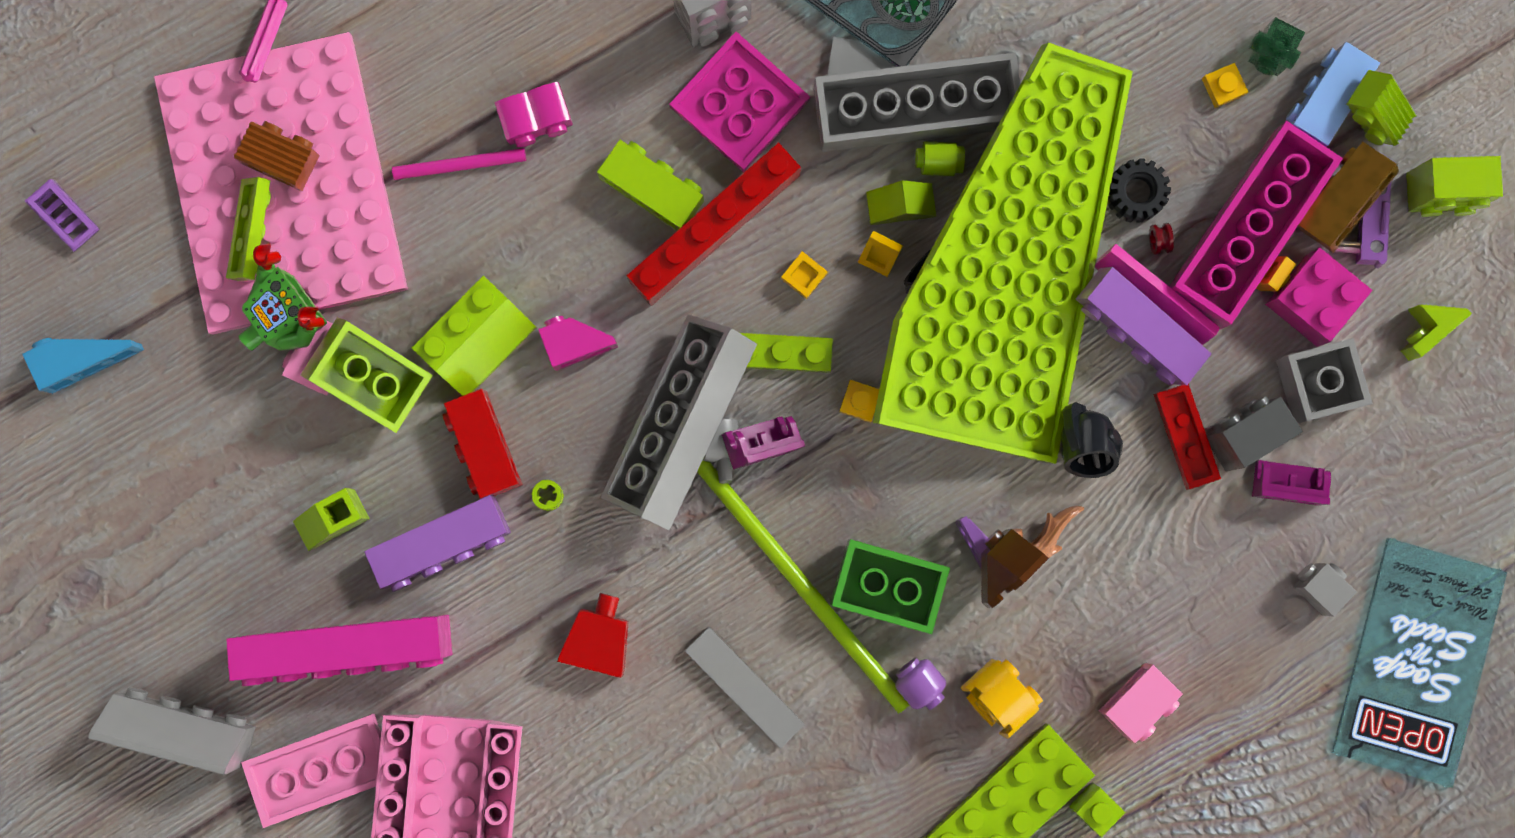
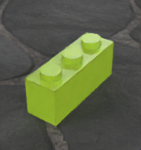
[597,140,704,231]

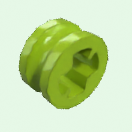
[532,480,564,511]

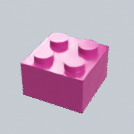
[1265,247,1373,347]

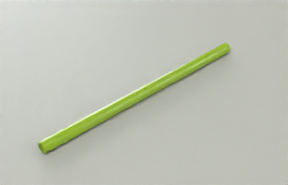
[697,461,909,714]

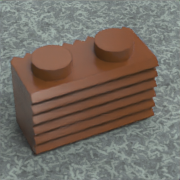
[234,121,320,191]

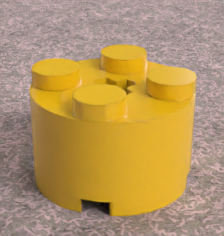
[961,659,1043,739]

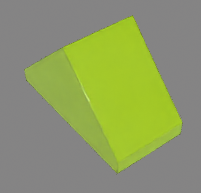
[866,180,936,225]

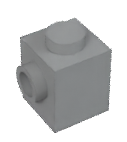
[1293,563,1357,617]

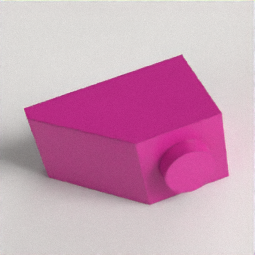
[538,316,618,371]

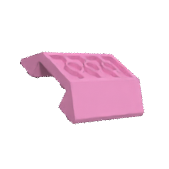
[371,715,522,838]

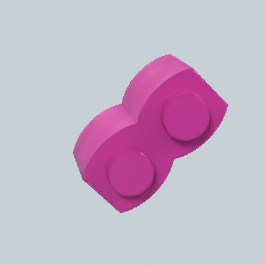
[495,82,573,148]

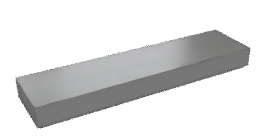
[685,627,805,749]

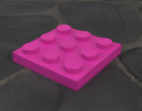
[669,32,810,173]

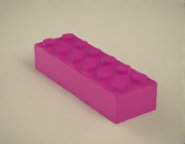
[1169,121,1343,330]
[226,615,453,686]

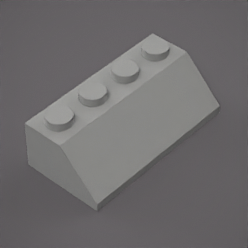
[88,688,256,775]

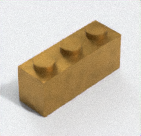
[1298,141,1399,253]

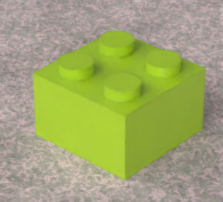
[1406,156,1503,217]

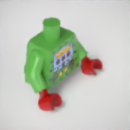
[239,244,327,351]

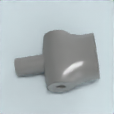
[702,419,739,484]

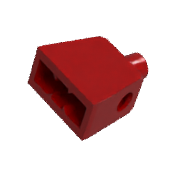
[557,593,629,678]

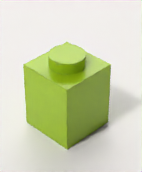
[1069,782,1126,838]

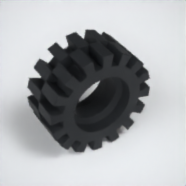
[1108,158,1171,223]

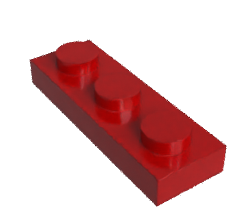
[1153,383,1221,490]

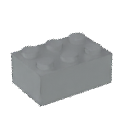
[673,0,751,47]

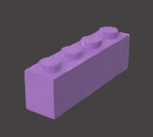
[1076,267,1211,386]
[364,495,511,592]

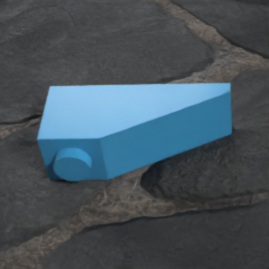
[22,338,144,394]

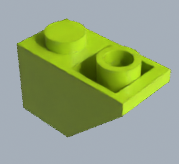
[293,488,370,551]

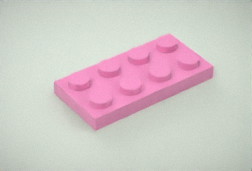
[241,714,381,828]

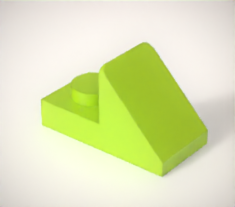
[1400,304,1472,361]

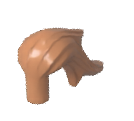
[1013,506,1084,558]

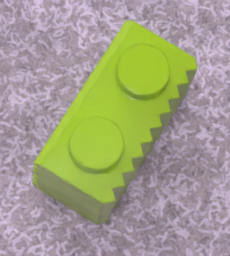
[1346,70,1417,146]

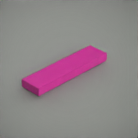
[1095,244,1220,345]

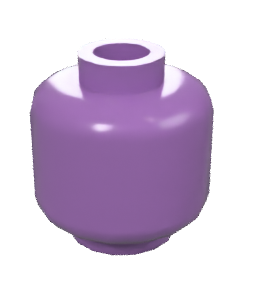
[895,658,946,710]

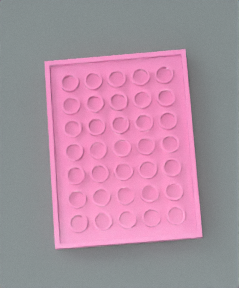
[154,32,408,335]

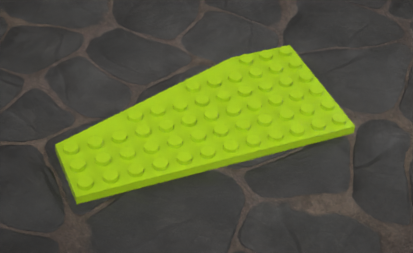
[873,43,1133,464]

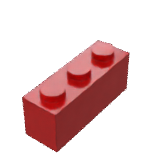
[442,389,523,499]

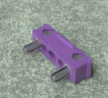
[1335,182,1391,269]

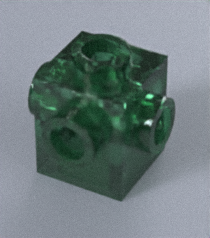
[1248,17,1305,76]

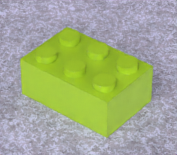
[300,317,433,433]

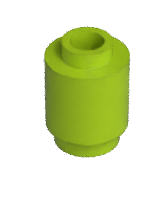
[915,141,965,176]

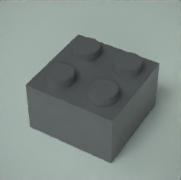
[1207,396,1303,471]

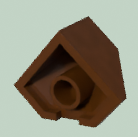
[981,529,1049,608]

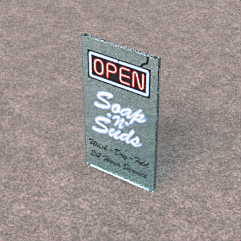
[1331,538,1507,788]

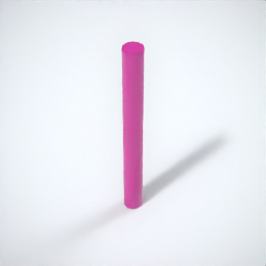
[392,148,526,180]

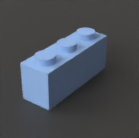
[1286,42,1380,147]

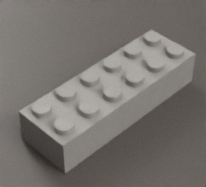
[813,52,1020,152]
[600,314,757,530]

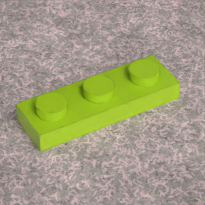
[226,177,271,281]
[740,333,833,373]

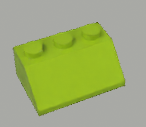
[412,275,537,396]

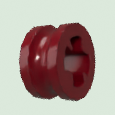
[1149,223,1174,255]

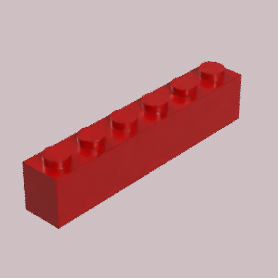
[626,142,801,306]

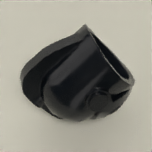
[1061,402,1123,478]

